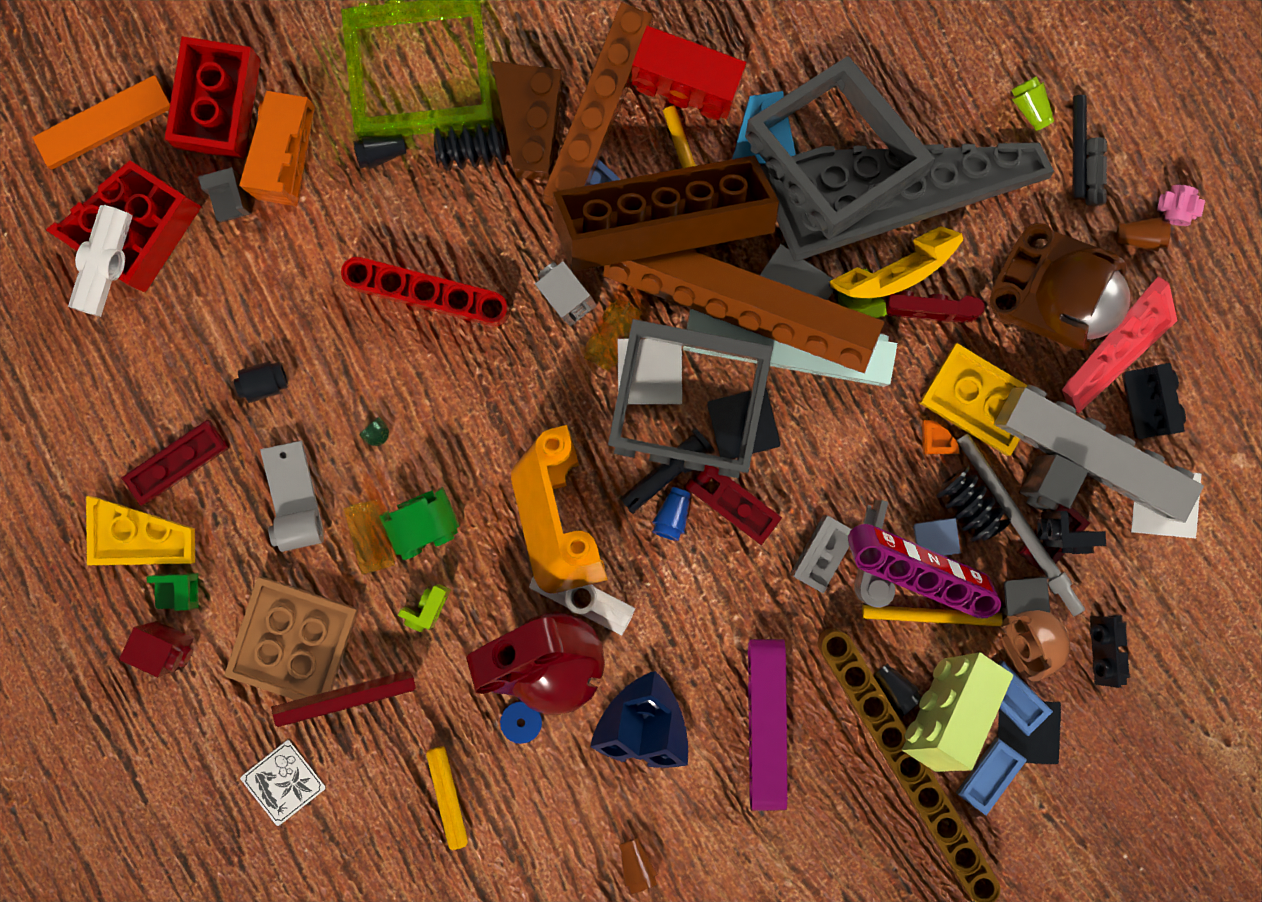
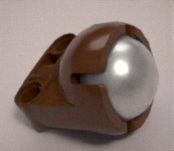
[990,223,1130,350]

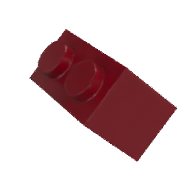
[119,621,194,678]

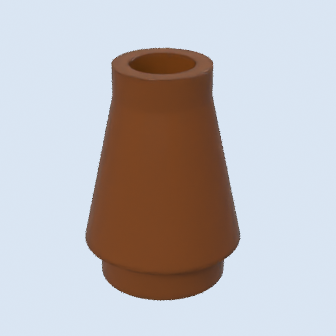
[1116,217,1171,252]
[619,838,658,894]

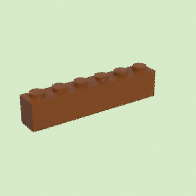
[543,2,654,207]

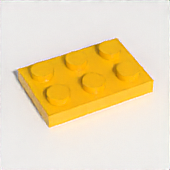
[919,343,1027,456]

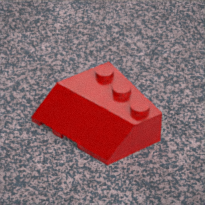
[46,160,202,293]

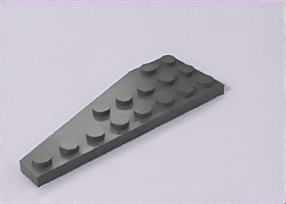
[761,143,1054,261]

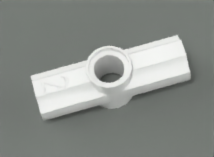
[68,205,133,317]
[529,576,636,636]

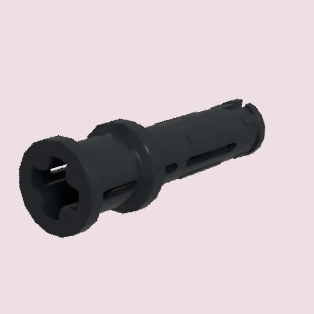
[619,427,715,514]

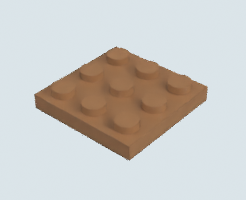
[224,576,359,700]

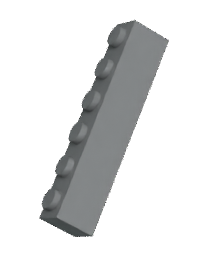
[994,385,1204,523]

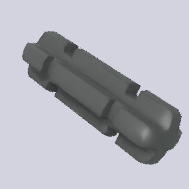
[1085,137,1107,206]

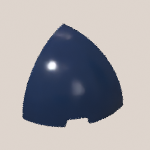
[590,671,688,768]

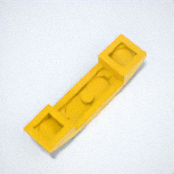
[829,226,963,298]

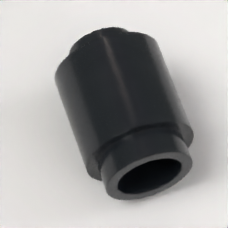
[234,361,289,403]

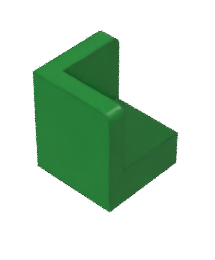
[147,573,198,611]

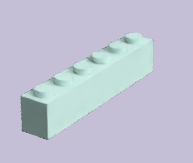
[683,309,898,387]

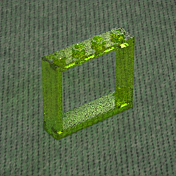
[341,0,496,140]

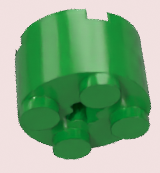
[379,487,460,560]

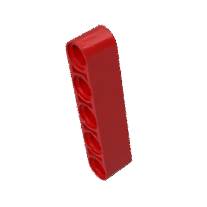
[341,257,510,327]

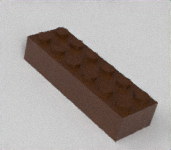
[553,155,779,272]

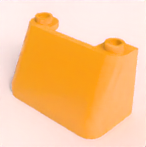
[511,425,608,594]

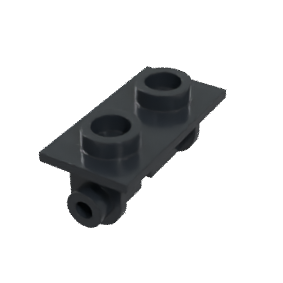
[1090,614,1131,688]

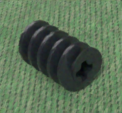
[433,121,507,171]
[936,465,1011,542]

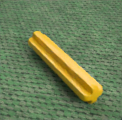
[426,746,468,850]

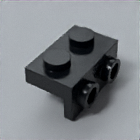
[1122,362,1186,439]
[1037,511,1106,554]

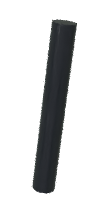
[1072,95,1087,200]

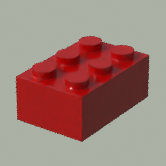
[632,25,747,120]
[164,36,261,160]

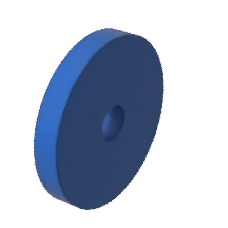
[500,701,542,744]

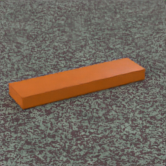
[32,75,171,170]

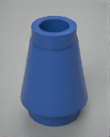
[652,487,691,541]

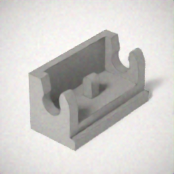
[790,515,852,594]

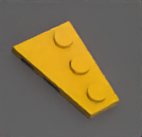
[86,496,195,565]

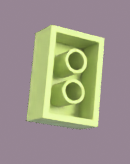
[902,652,1014,772]

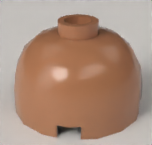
[1002,610,1070,681]

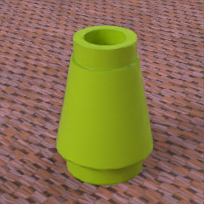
[1011,76,1055,131]

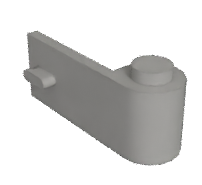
[260,440,324,552]
[854,500,895,608]

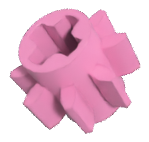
[1157,185,1205,226]

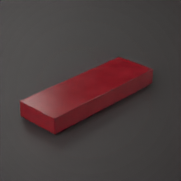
[121,420,229,506]

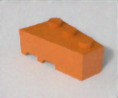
[239,90,315,206]

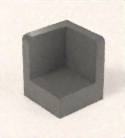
[198,168,251,222]
[1000,575,1050,616]

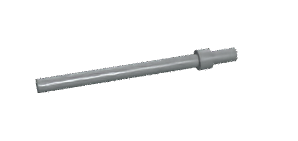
[957,433,1085,617]

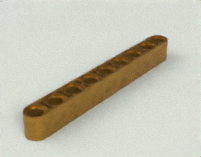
[817,628,1001,902]

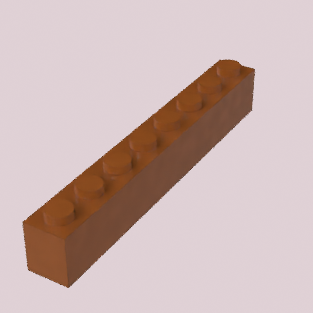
[603,249,885,374]

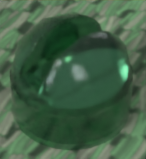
[359,416,389,446]

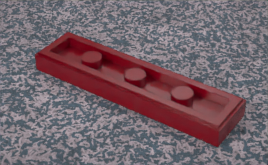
[271,670,416,727]

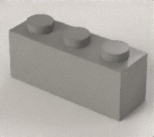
[535,261,597,327]

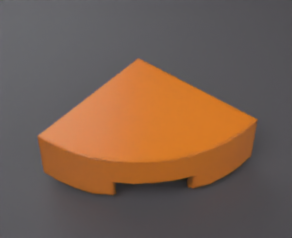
[922,420,959,455]

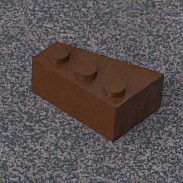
[492,61,563,181]

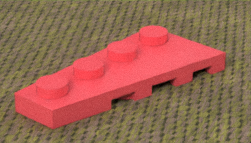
[1062,276,1178,414]

